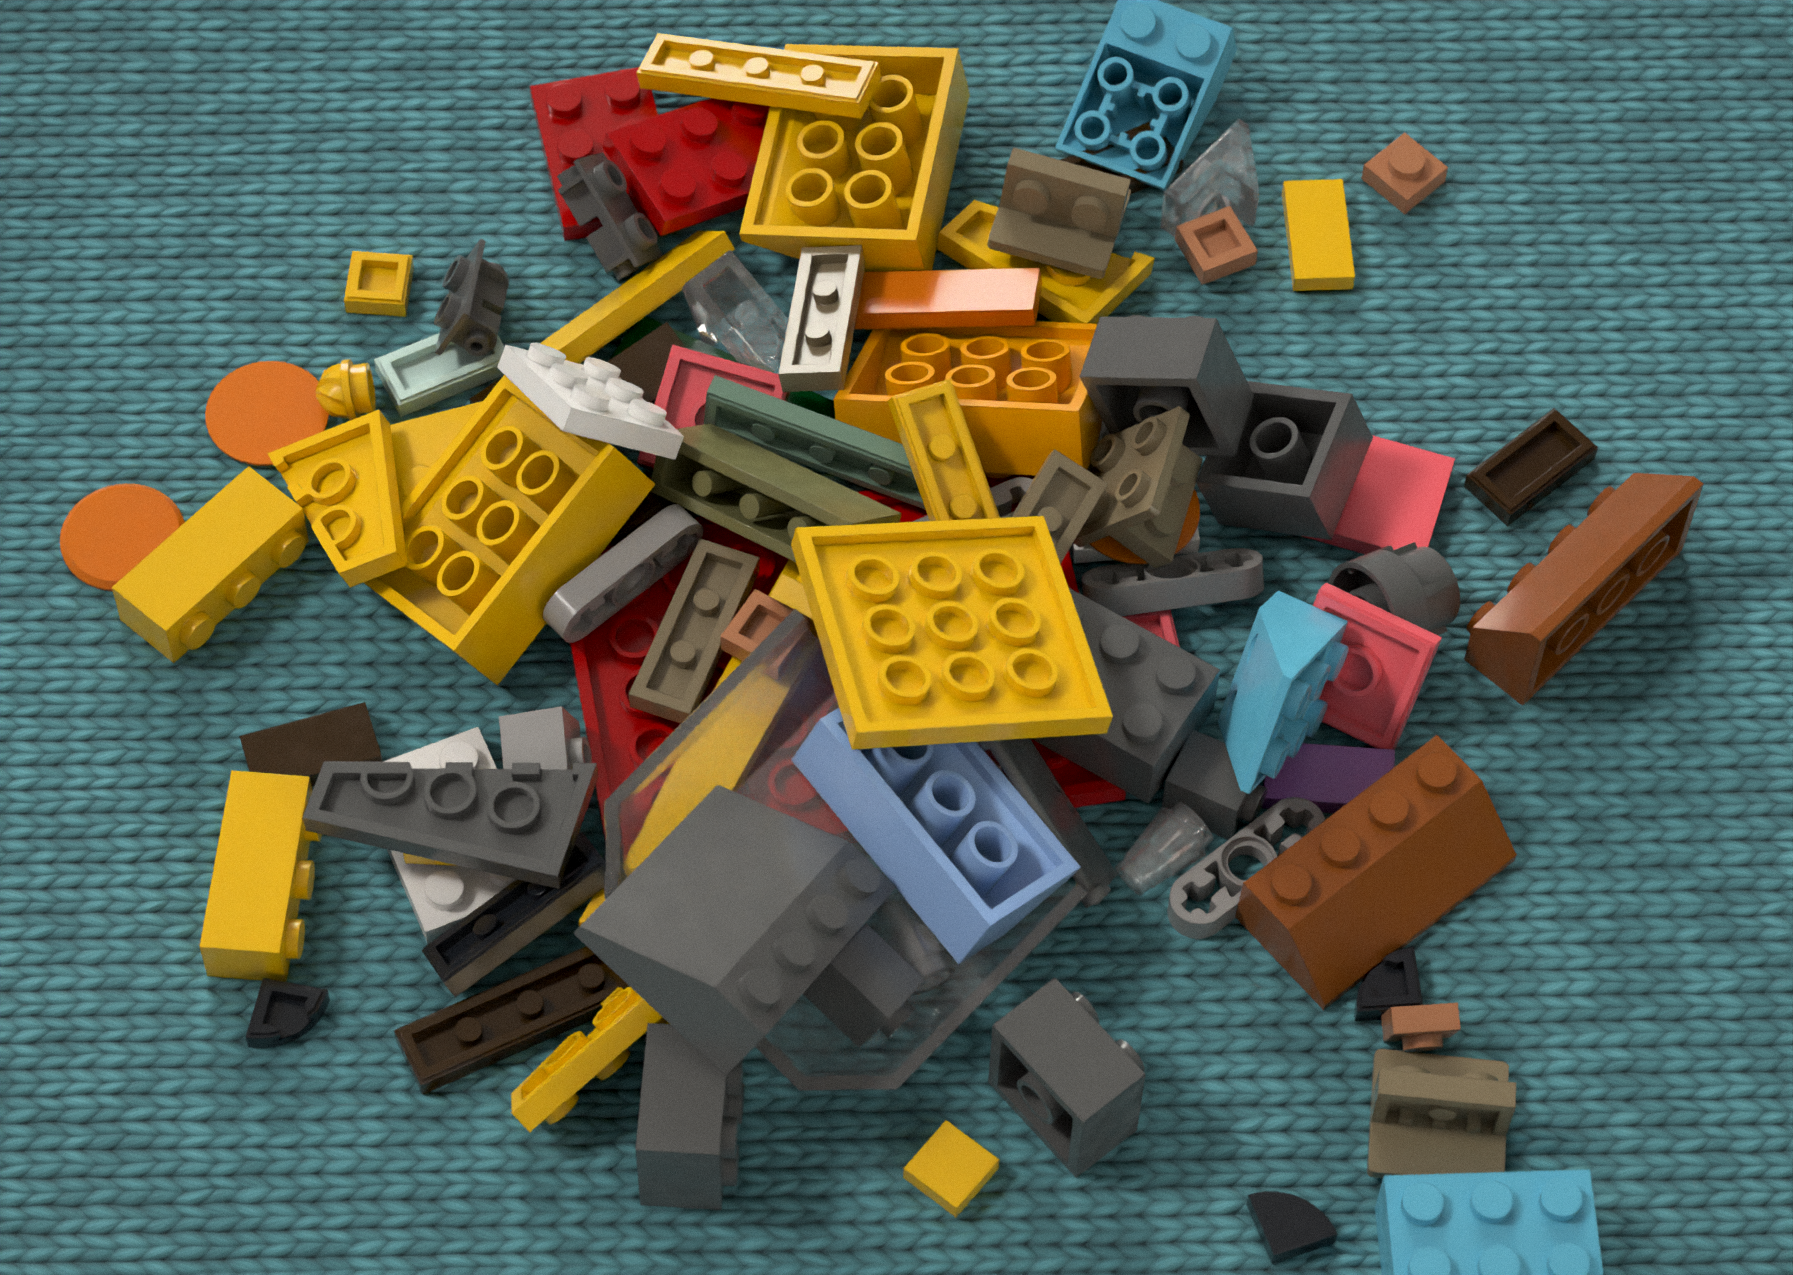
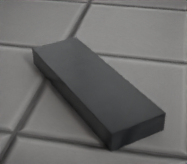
[421,832,617,998]

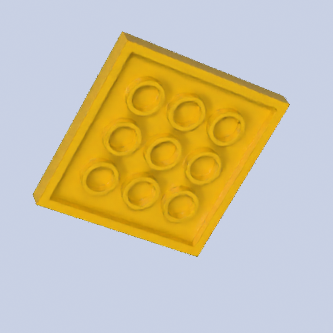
[791,516,1113,750]

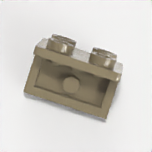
[987,147,1131,279]
[1073,406,1203,568]
[1367,1049,1516,1179]

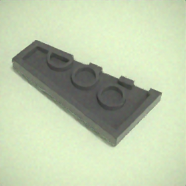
[302,761,598,889]

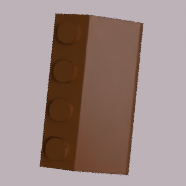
[1464,473,1704,706]
[1235,735,1517,1010]

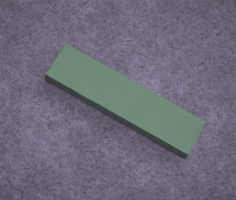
[704,375,926,510]

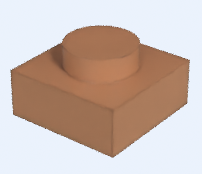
[1361,133,1448,214]
[1175,206,1258,285]
[720,589,810,679]
[1381,1003,1461,1052]

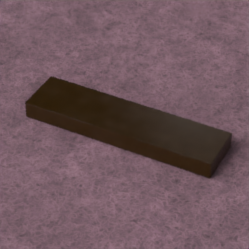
[394,946,630,1095]

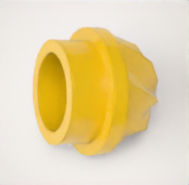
[315,359,376,421]

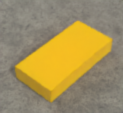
[1282,179,1355,291]

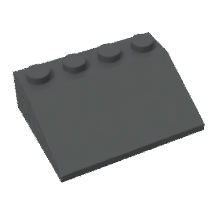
[573,784,896,1076]

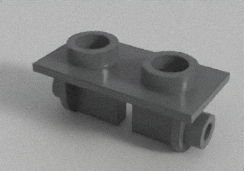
[557,152,663,281]
[434,238,509,357]

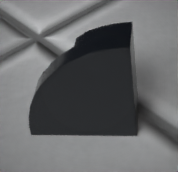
[1354,947,1423,1021]
[245,978,330,1048]
[1246,1191,1337,1264]

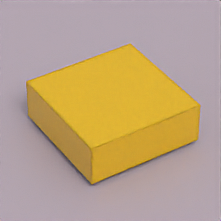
[344,251,414,317]
[903,1120,999,1217]

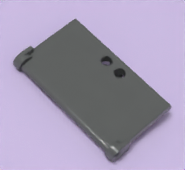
[979,738,1117,908]

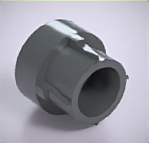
[1328,542,1460,635]

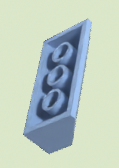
[791,708,1080,964]

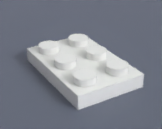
[497,343,684,460]
[383,727,516,944]

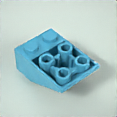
[1055,0,1237,191]
[1218,590,1349,794]

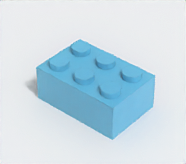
[1375,1169,1603,1275]

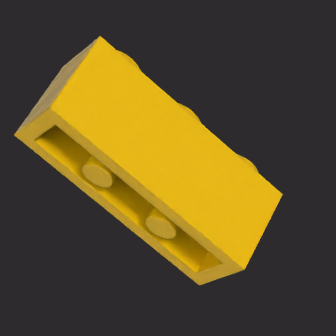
[112,466,309,663]
[199,770,322,982]

